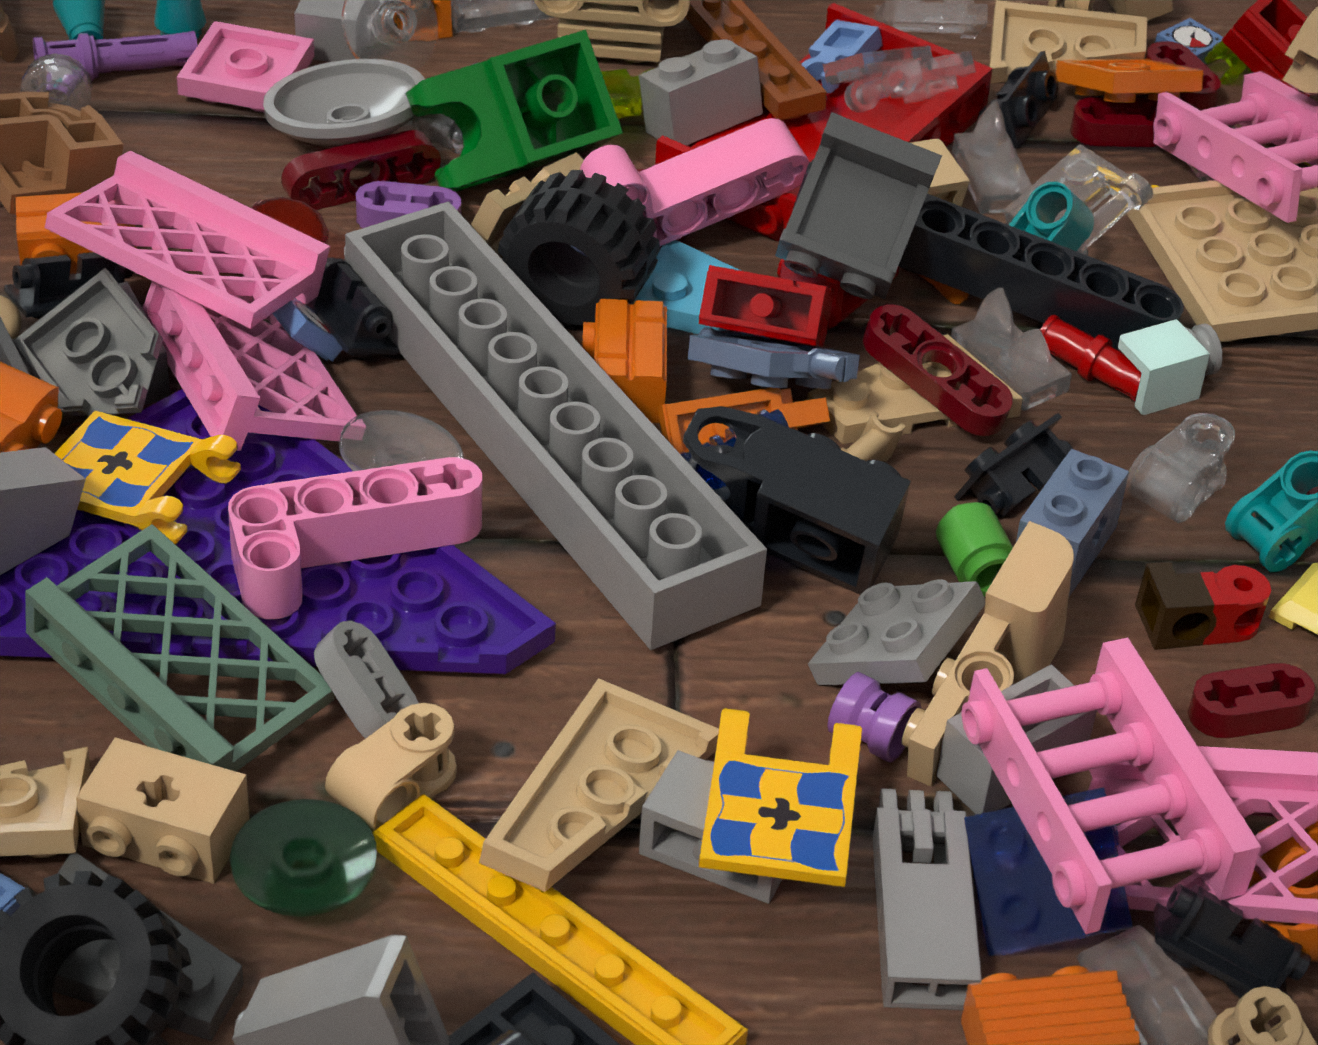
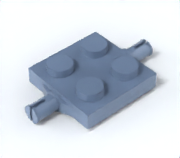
[688,327,860,389]

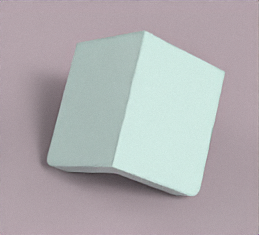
[1118,319,1210,415]

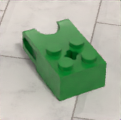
[405,30,623,192]

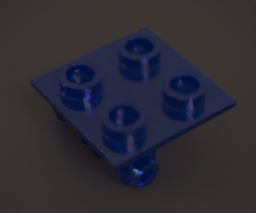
[964,787,1133,957]

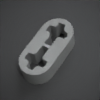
[314,621,419,739]

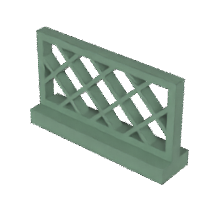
[25,524,335,771]

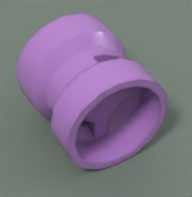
[827,672,921,762]

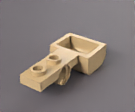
[902,521,1074,787]

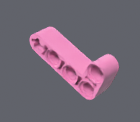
[580,118,810,246]
[228,457,482,619]

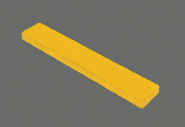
[373,794,748,1045]

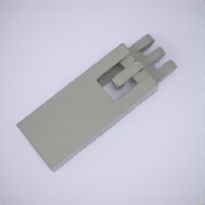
[873,789,981,1010]

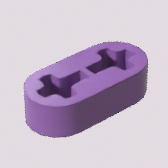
[356,181,461,228]

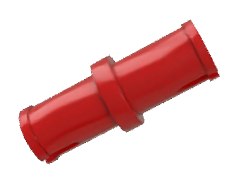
[1035,314,1142,401]

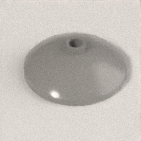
[263,59,425,148]

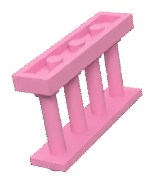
[1153,71,1318,223]
[962,637,1261,934]

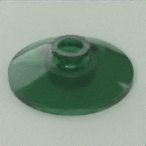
[230,799,377,916]

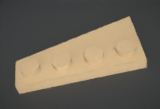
[479,678,719,892]

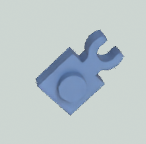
[802,20,883,94]

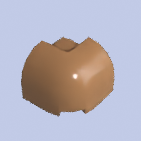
[0,92,124,214]

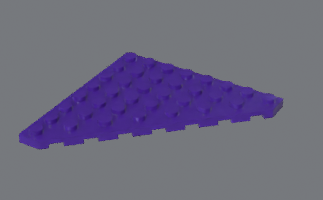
[0,389,556,674]

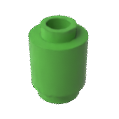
[936,502,1013,597]

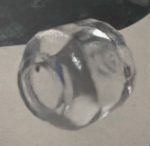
[20,53,93,111]

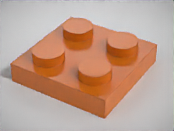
[1056,58,1203,103]

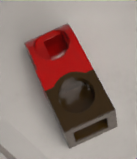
[1135,562,1271,650]

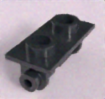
[978,51,1058,148]
[4,252,138,319]
[306,258,400,358]
[954,413,1073,516]
[1154,884,1311,998]

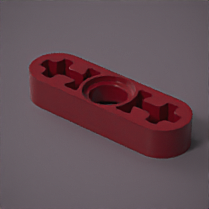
[281,130,441,211]
[863,304,1013,436]

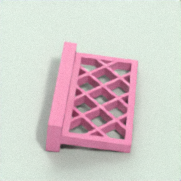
[45,150,330,329]
[142,281,365,451]
[1083,746,1318,925]

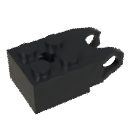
[683,406,911,595]

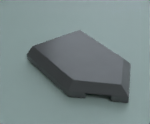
[13,268,163,416]

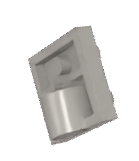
[808,579,985,685]

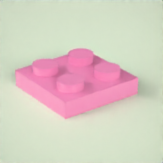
[177,21,314,112]

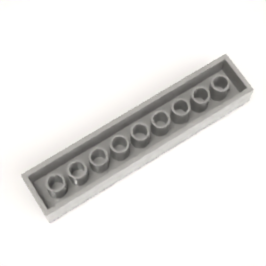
[345,201,767,650]

